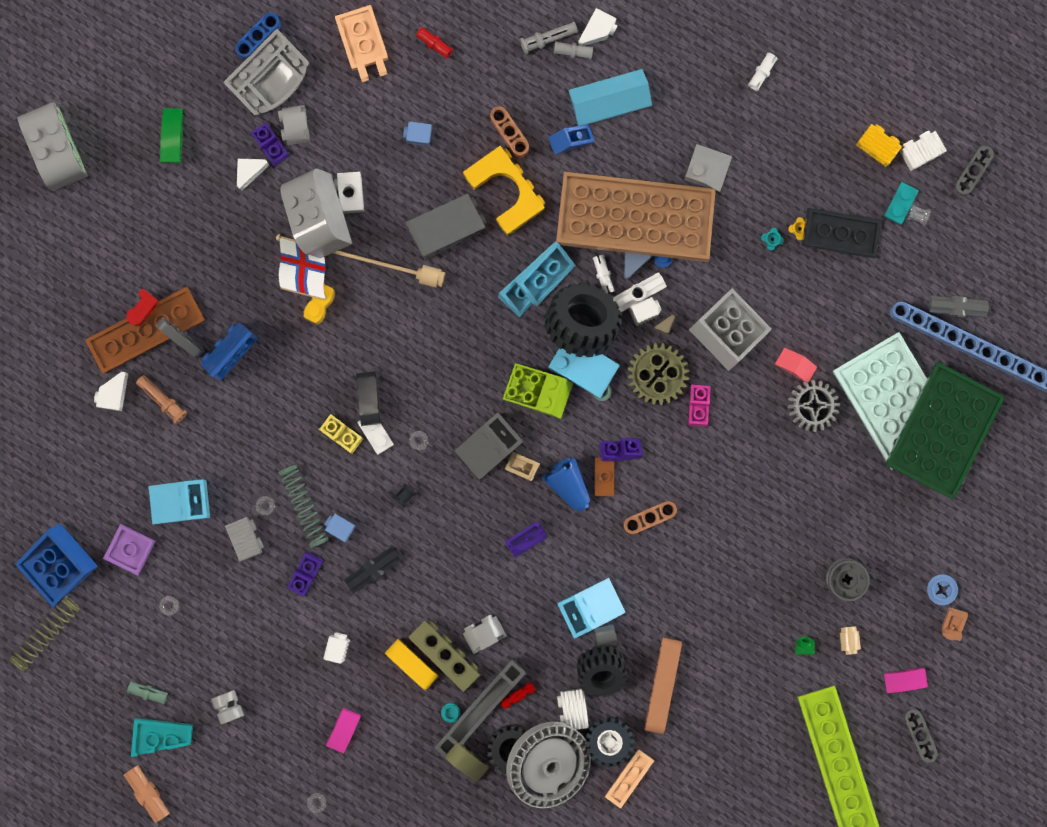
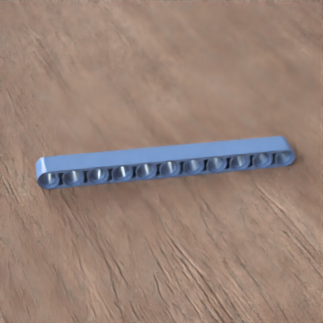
[890,302,1047,393]

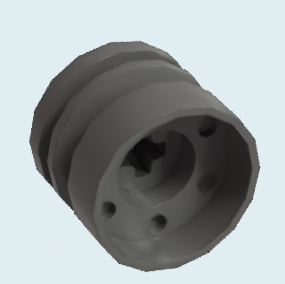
[826,558,870,601]

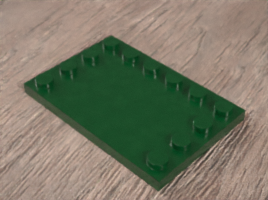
[885,362,1005,500]

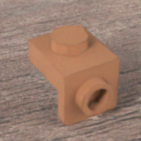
[942,608,968,641]

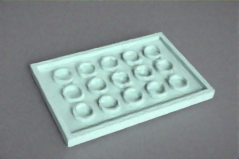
[833,332,927,470]

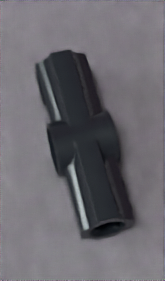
[344,547,400,594]

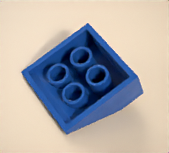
[201,322,258,381]
[15,523,98,607]

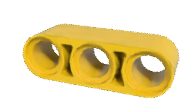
[385,639,439,691]

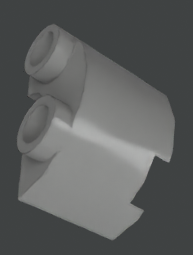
[278,105,310,145]
[463,614,507,654]

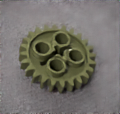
[627,343,689,405]

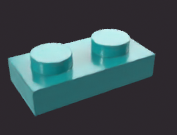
[884,182,919,225]

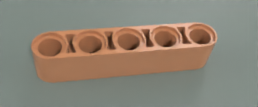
[644,638,682,734]

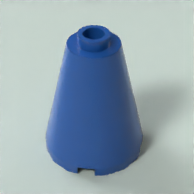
[542,456,590,511]

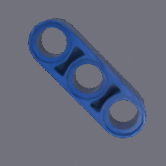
[235,13,281,60]

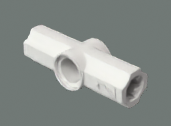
[613,272,667,312]

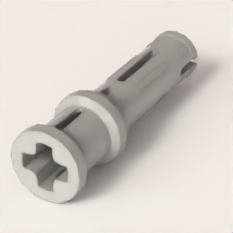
[520,22,578,55]

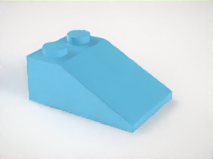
[549,349,620,399]

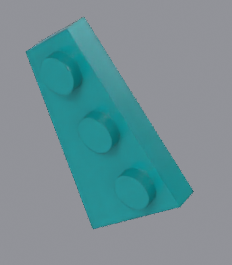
[131,718,193,757]

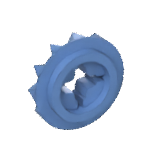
[927,574,958,605]

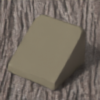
[654,315,675,335]

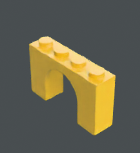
[463,146,545,236]

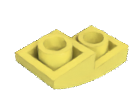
[319,414,363,454]

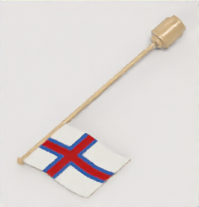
[276,234,445,300]

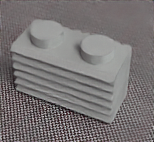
[225,517,264,562]

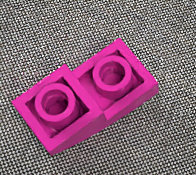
[688,385,710,427]
[884,667,928,693]
[326,708,361,753]

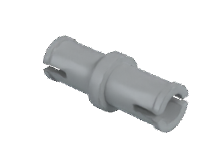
[554,41,593,59]

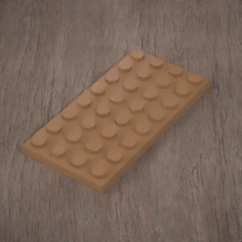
[556,172,716,262]

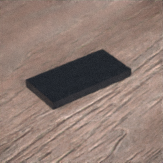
[801,208,881,259]

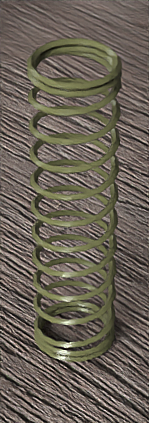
[9,596,80,671]

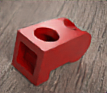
[126,289,160,326]

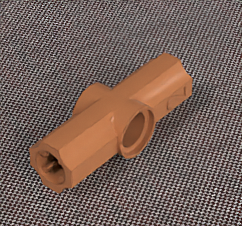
[124,765,170,823]

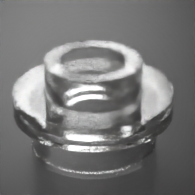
[409,431,428,450]
[256,496,275,515]
[159,596,179,615]
[307,793,327,813]

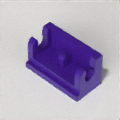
[505,521,547,558]

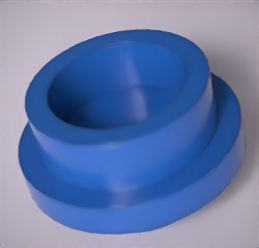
[653,256,673,268]

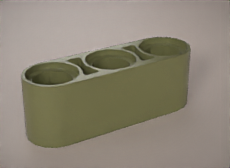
[444,742,490,782]

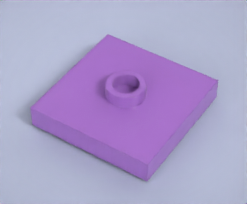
[103,524,156,576]

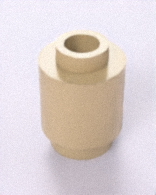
[840,626,861,655]

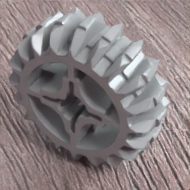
[788,380,840,432]

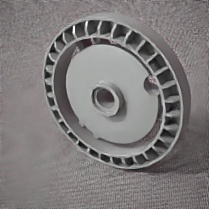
[506,722,591,808]

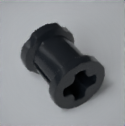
[392,483,416,508]

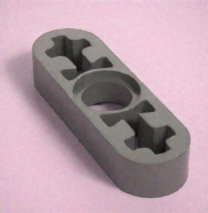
[955,146,994,196]
[156,317,205,359]
[904,709,938,763]

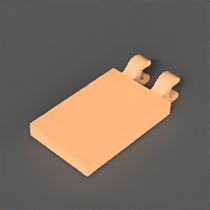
[335,5,388,83]

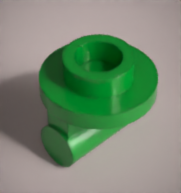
[795,637,815,655]

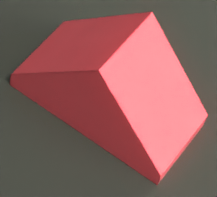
[775,348,817,383]

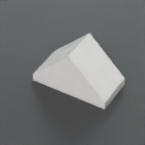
[237,159,269,191]

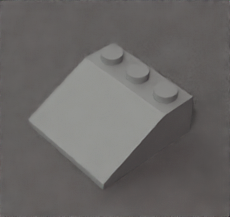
[689,288,772,371]

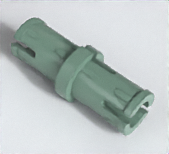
[127,681,168,705]

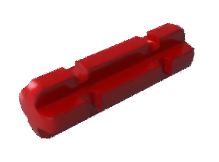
[500,682,536,709]

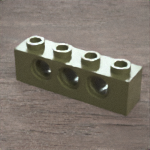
[408,620,480,692]

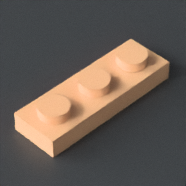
[605,749,654,808]

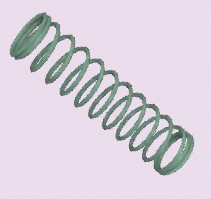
[278,465,329,548]

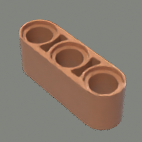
[490,107,529,158]
[623,501,677,534]

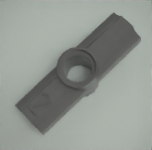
[928,296,989,318]

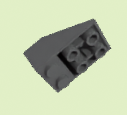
[455,413,523,480]

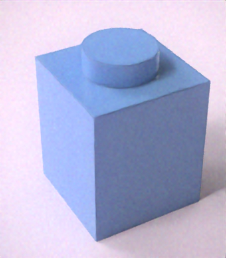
[403,122,432,146]
[325,514,356,542]

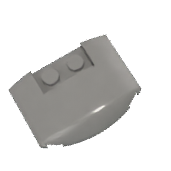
[223,29,309,115]

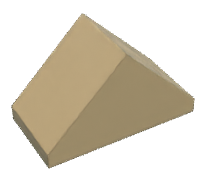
[505,452,540,482]

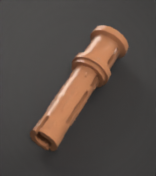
[136,375,187,425]

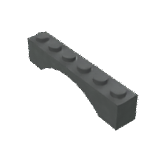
[434,659,526,756]

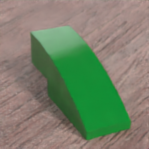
[160,108,183,164]

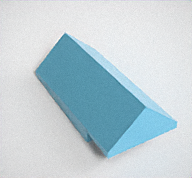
[568,69,652,126]
[498,241,576,317]

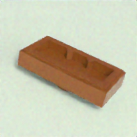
[595,458,614,496]

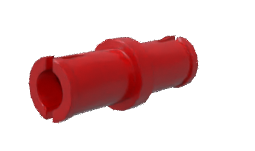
[416,27,453,59]

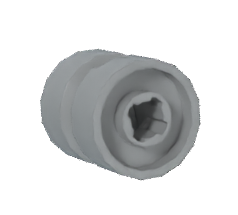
[211,690,244,724]

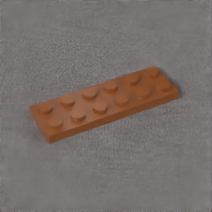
[85,287,205,374]

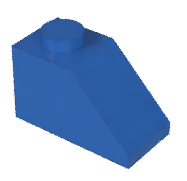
[548,124,595,155]

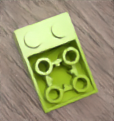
[503,363,573,419]

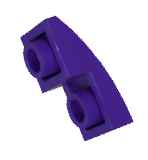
[251,123,289,167]
[599,438,643,461]
[287,551,323,597]

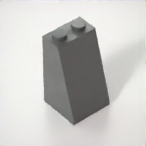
[406,194,487,261]

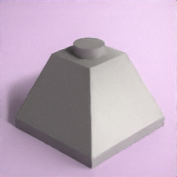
[684,144,732,192]

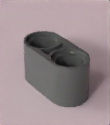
[594,624,618,648]

